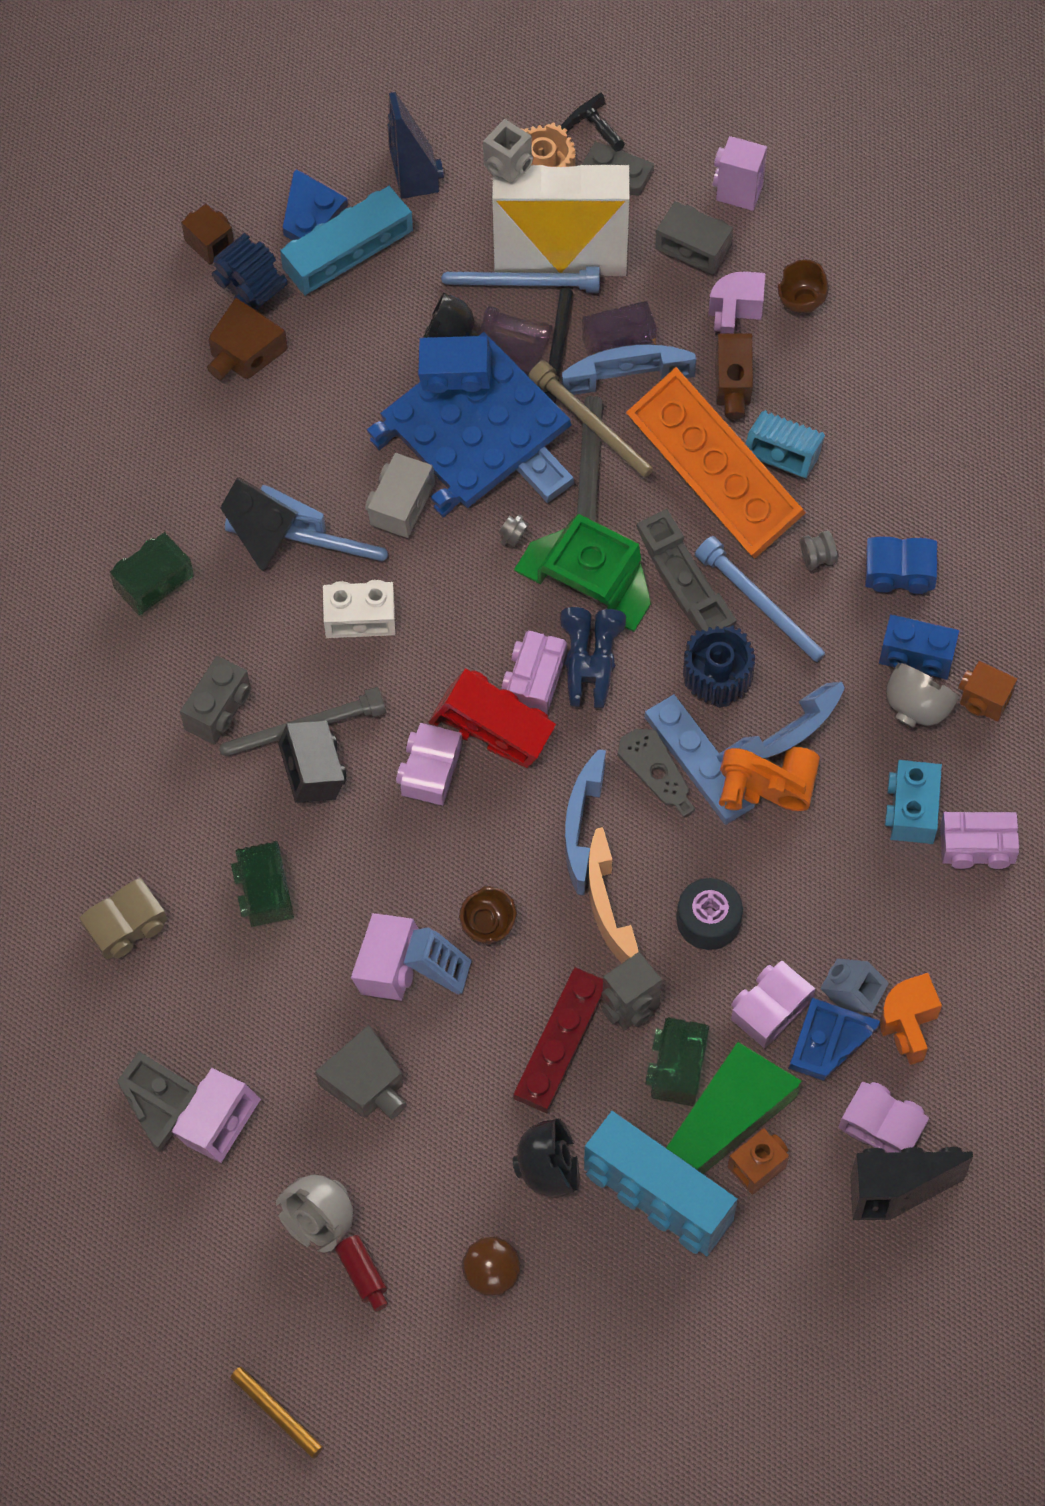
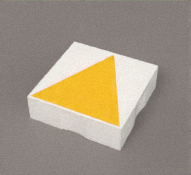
[493,165,629,276]

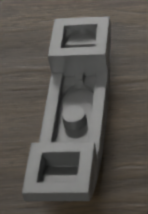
[636,509,737,632]

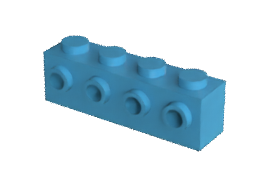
[280,186,413,296]

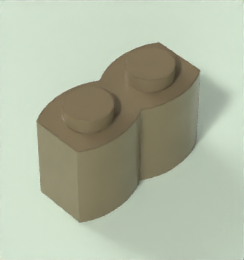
[79,878,167,960]

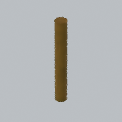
[230,1366,323,1458]

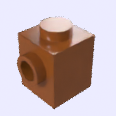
[958,661,1018,722]
[728,1128,789,1195]

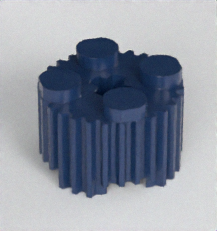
[212,233,288,310]
[683,625,755,708]

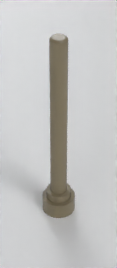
[528,361,653,477]

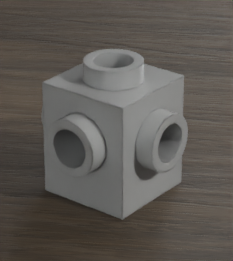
[482,119,533,183]

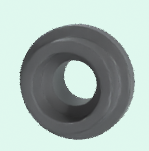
[498,514,529,547]

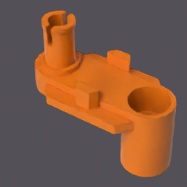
[719,747,820,811]

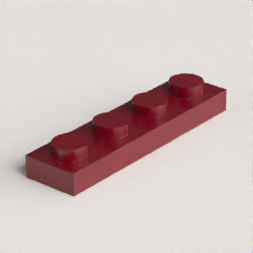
[513,967,603,1113]

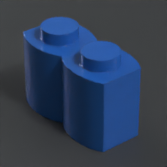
[865,537,937,594]

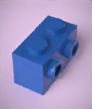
[418,336,491,393]
[879,614,959,680]

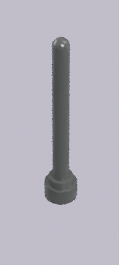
[219,686,386,756]

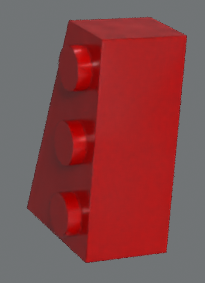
[428,668,556,768]

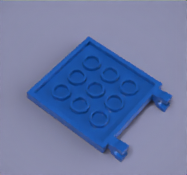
[367,332,571,518]

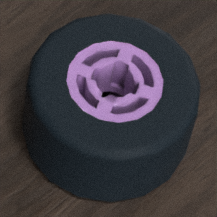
[676,878,743,950]

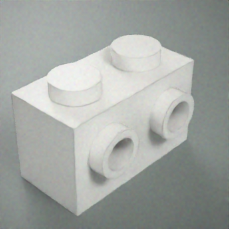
[323,580,396,638]

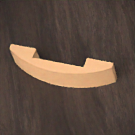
[588,827,639,963]

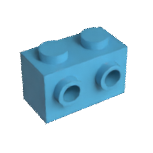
[885,760,942,844]

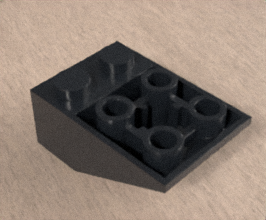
[850,1147,973,1220]

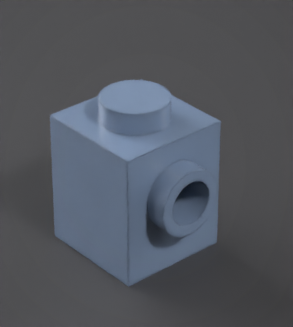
[820,958,889,1013]

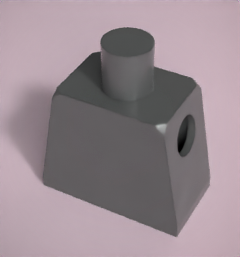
[315,1025,407,1119]

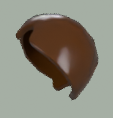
[778,260,829,313]
[459,886,517,944]
[461,1236,520,1296]

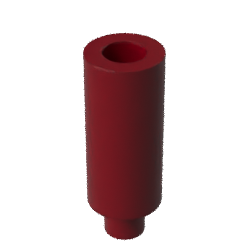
[335,1235,388,1312]

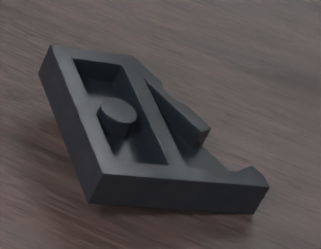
[220,477,298,571]

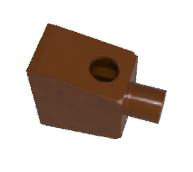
[207,298,288,380]
[715,333,753,419]

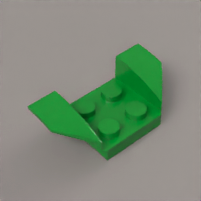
[514,514,651,632]

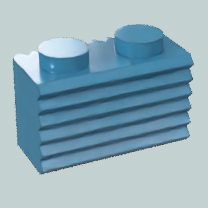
[746,410,825,479]

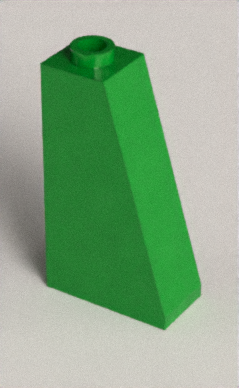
[666,1042,802,1174]

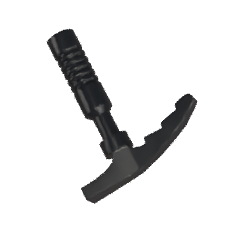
[561,92,625,151]

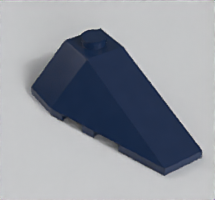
[387,92,444,199]

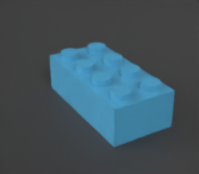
[584,1111,738,1257]

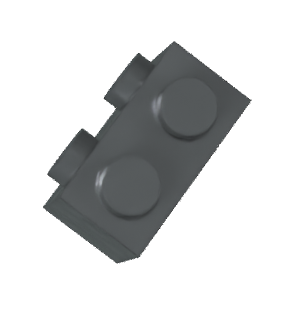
[655,201,733,275]
[180,655,251,745]
[601,952,662,1031]

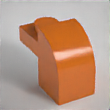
[880,973,942,1065]

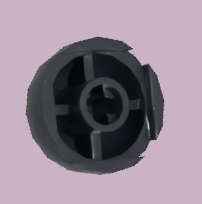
[418,293,478,353]
[513,1118,580,1196]

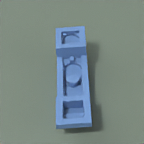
[562,345,696,395]
[716,682,845,762]
[565,749,606,895]

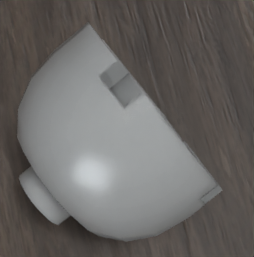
[886,663,960,728]
[276,1174,353,1253]

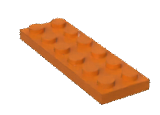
[626,367,806,559]

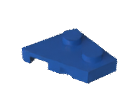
[283,169,348,240]
[788,998,880,1081]

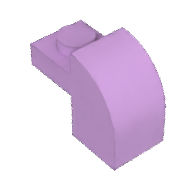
[708,272,765,334]

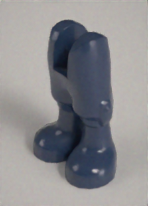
[560,607,626,708]

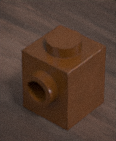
[181,203,234,265]

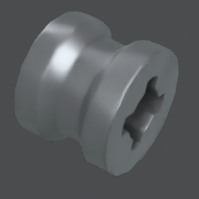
[800,530,837,570]

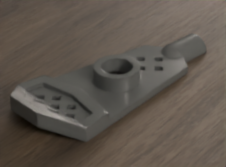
[617,729,695,817]

